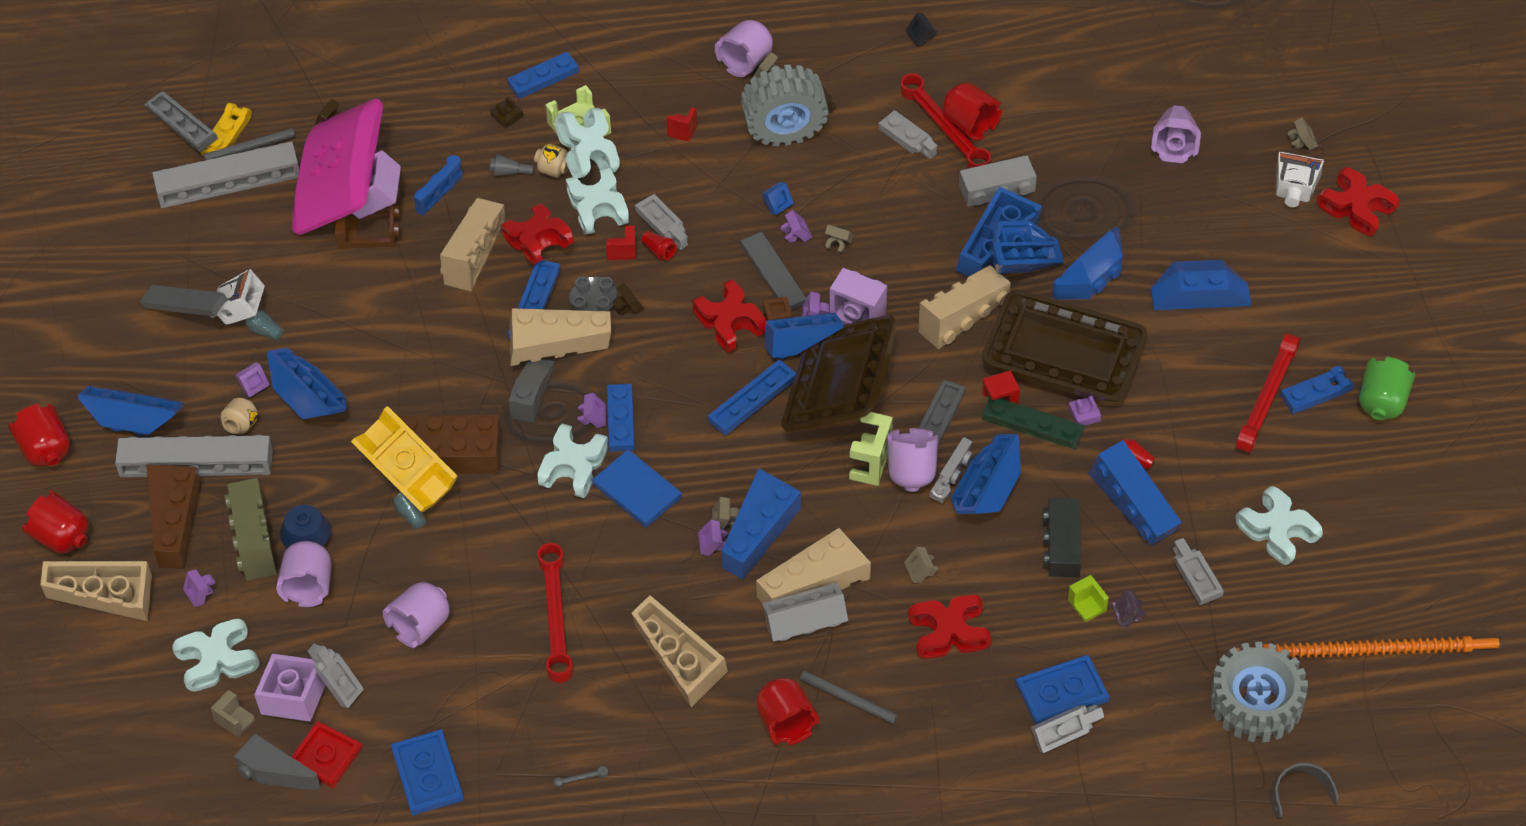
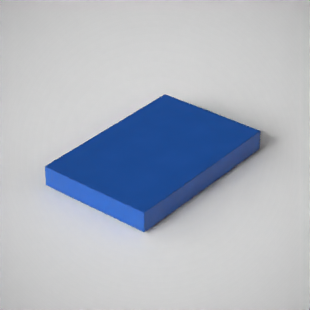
[592,450,682,528]
[1015,655,1110,725]
[391,729,464,816]

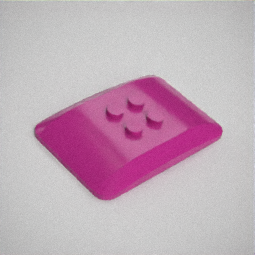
[292,98,383,235]

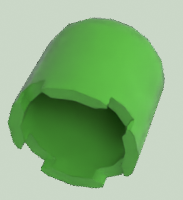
[1359,357,1416,420]

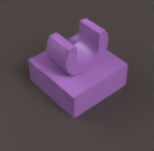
[781,210,813,243]
[802,292,829,316]
[236,362,270,397]
[578,393,606,428]
[1069,396,1101,428]
[698,520,728,556]
[183,570,215,607]

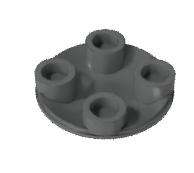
[569,276,617,311]

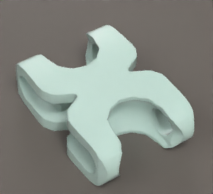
[555,108,620,178]
[566,167,629,235]
[538,424,608,498]
[1235,486,1323,565]
[172,619,260,691]

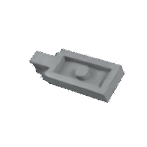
[878,110,937,159]
[635,194,688,250]
[929,437,973,504]
[1173,538,1224,605]
[308,643,364,708]
[1031,705,1104,753]

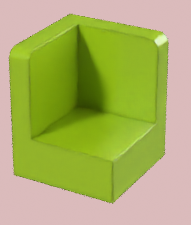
[1068,575,1108,622]

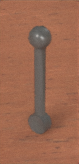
[553,766,608,787]

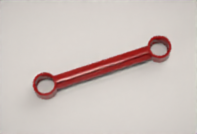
[900,73,991,169]
[1236,333,1301,453]
[537,543,573,683]

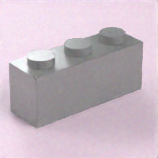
[959,155,1037,207]
[762,582,848,642]

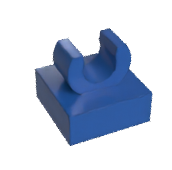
[762,182,794,215]

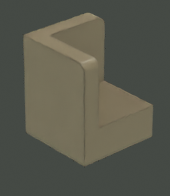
[211,690,255,738]

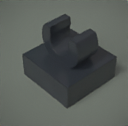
[906,13,937,46]

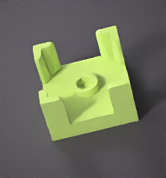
[546,85,611,151]
[849,412,893,486]

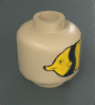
[534,144,569,178]
[220,398,258,435]

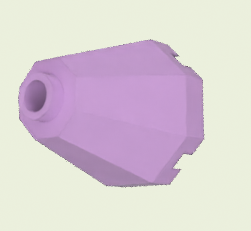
[1151,105,1201,163]

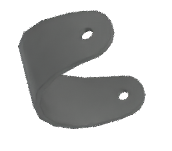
[1269,763,1339,818]

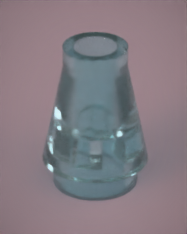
[246,310,284,341]
[393,492,426,529]

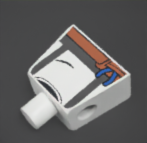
[1276,152,1324,207]
[210,269,265,324]

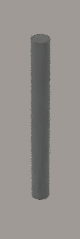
[203,128,295,161]
[800,670,898,724]

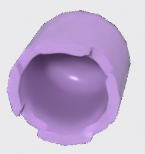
[715,20,773,77]
[887,428,938,491]
[276,541,332,607]
[383,582,450,648]

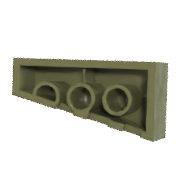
[224,478,277,581]

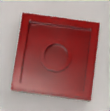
[291,721,363,789]

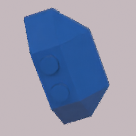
[991,220,1064,274]
[1052,227,1123,300]
[1151,260,1251,310]
[267,348,346,419]
[78,386,183,436]
[951,434,1021,514]

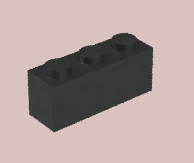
[1043,498,1081,578]

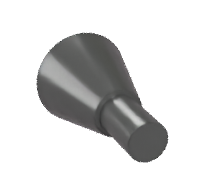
[489,153,534,177]

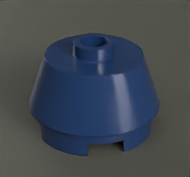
[280,505,331,549]

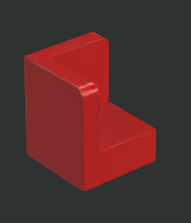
[667,107,697,142]
[606,226,636,260]
[982,370,1020,406]

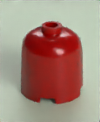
[943,82,1003,141]
[9,404,70,467]
[22,490,89,554]
[756,678,819,745]

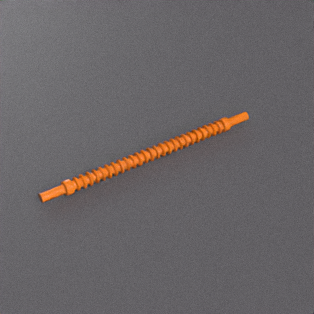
[1236,636,1500,659]

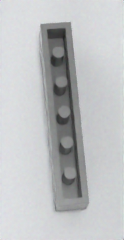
[152,142,299,208]
[115,435,273,477]

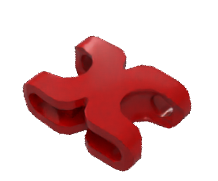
[1316,167,1399,236]
[500,203,574,265]
[692,280,767,353]
[908,595,992,659]

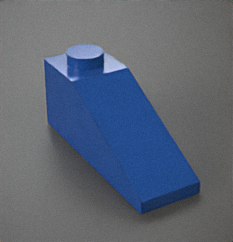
[765,313,844,359]

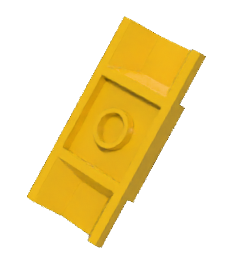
[351,406,458,512]

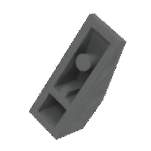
[508,359,555,423]
[234,734,320,791]

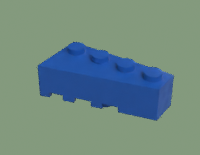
[956,186,1043,277]
[1088,440,1182,546]
[722,469,801,580]

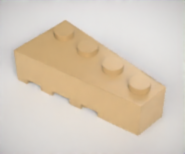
[440,198,506,292]
[509,309,611,366]
[41,561,152,621]
[632,596,728,707]

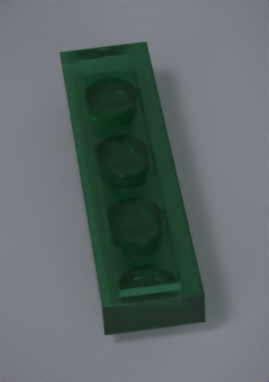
[982,397,1085,450]

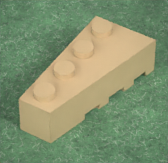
[919,266,1011,349]
[756,528,871,603]

